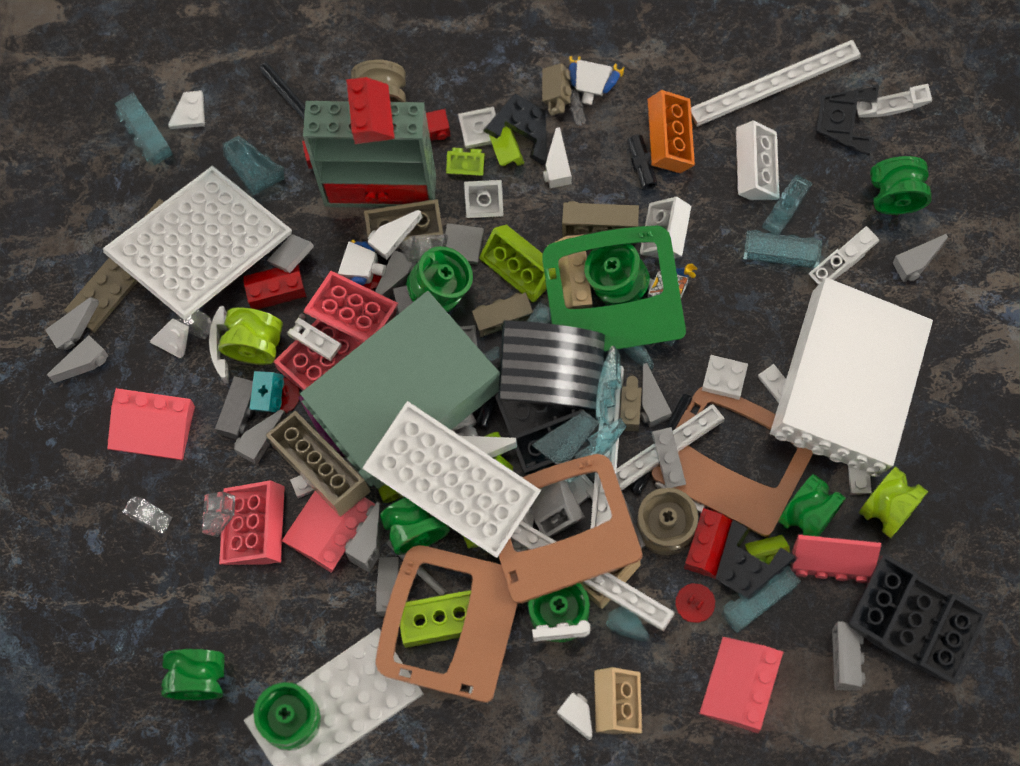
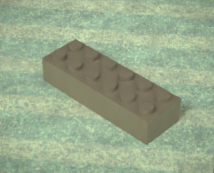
[266,411,371,517]

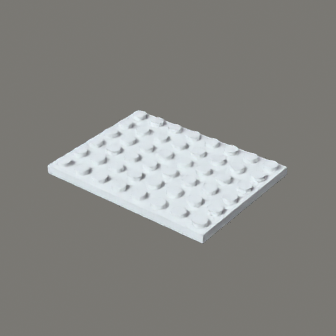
[103,166,292,320]

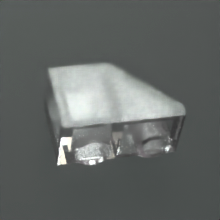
[202,492,235,537]
[122,496,173,534]

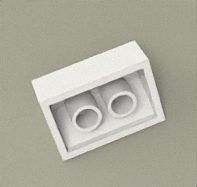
[640,197,691,258]

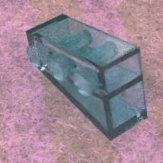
[223,136,284,195]
[532,411,599,465]

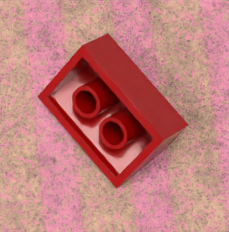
[347,77,395,144]
[243,265,307,310]
[684,508,732,579]

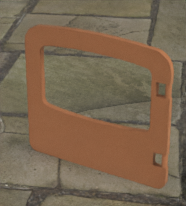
[652,387,813,536]
[499,454,643,603]
[375,545,519,703]

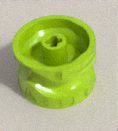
[218,308,283,365]
[859,467,928,538]

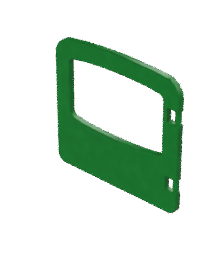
[542,225,686,352]

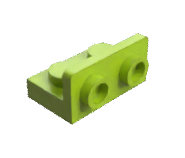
[446,148,485,176]

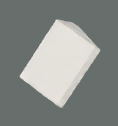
[464,180,503,218]

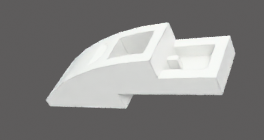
[809,226,879,285]

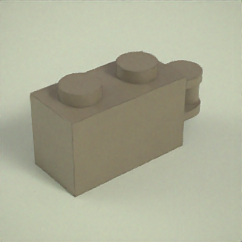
[542,63,572,116]
[620,376,642,432]

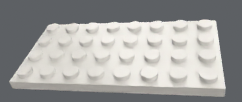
[362,401,541,558]
[244,628,424,766]

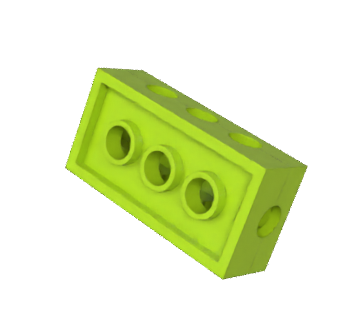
[400,590,471,648]

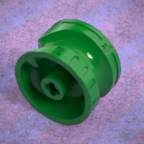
[870,156,932,215]
[584,244,650,306]
[407,246,473,312]
[778,474,846,537]
[380,497,450,555]
[528,583,589,643]
[161,649,225,701]
[254,682,321,751]

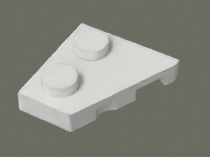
[169,91,205,130]
[150,319,189,359]

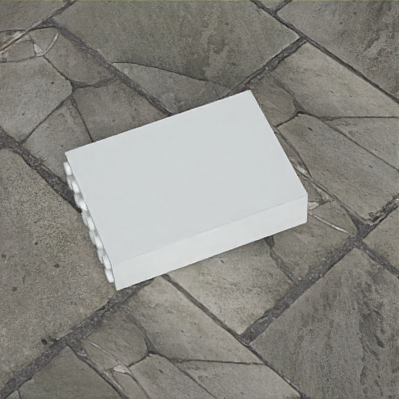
[770,277,933,477]

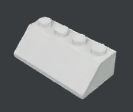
[736,120,779,200]

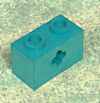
[250,371,284,413]

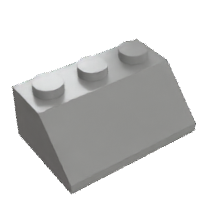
[832,622,865,690]

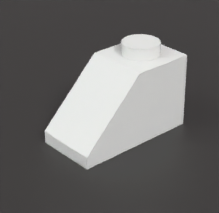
[557,693,592,740]

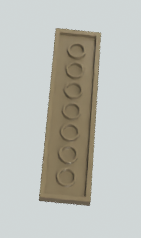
[64,199,164,333]

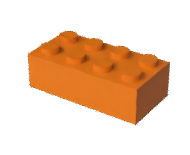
[648,90,695,173]

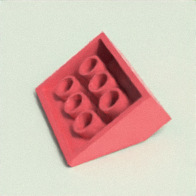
[303,271,398,342]
[274,319,363,391]
[107,388,195,460]
[219,480,285,565]
[282,491,375,573]
[791,535,881,583]
[699,637,783,733]

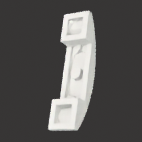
[856,84,932,117]
[209,306,229,384]

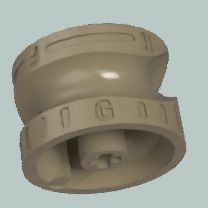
[351,60,406,102]
[637,488,698,555]

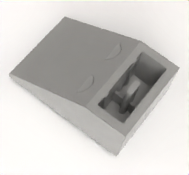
[531,480,585,537]
[345,502,383,573]

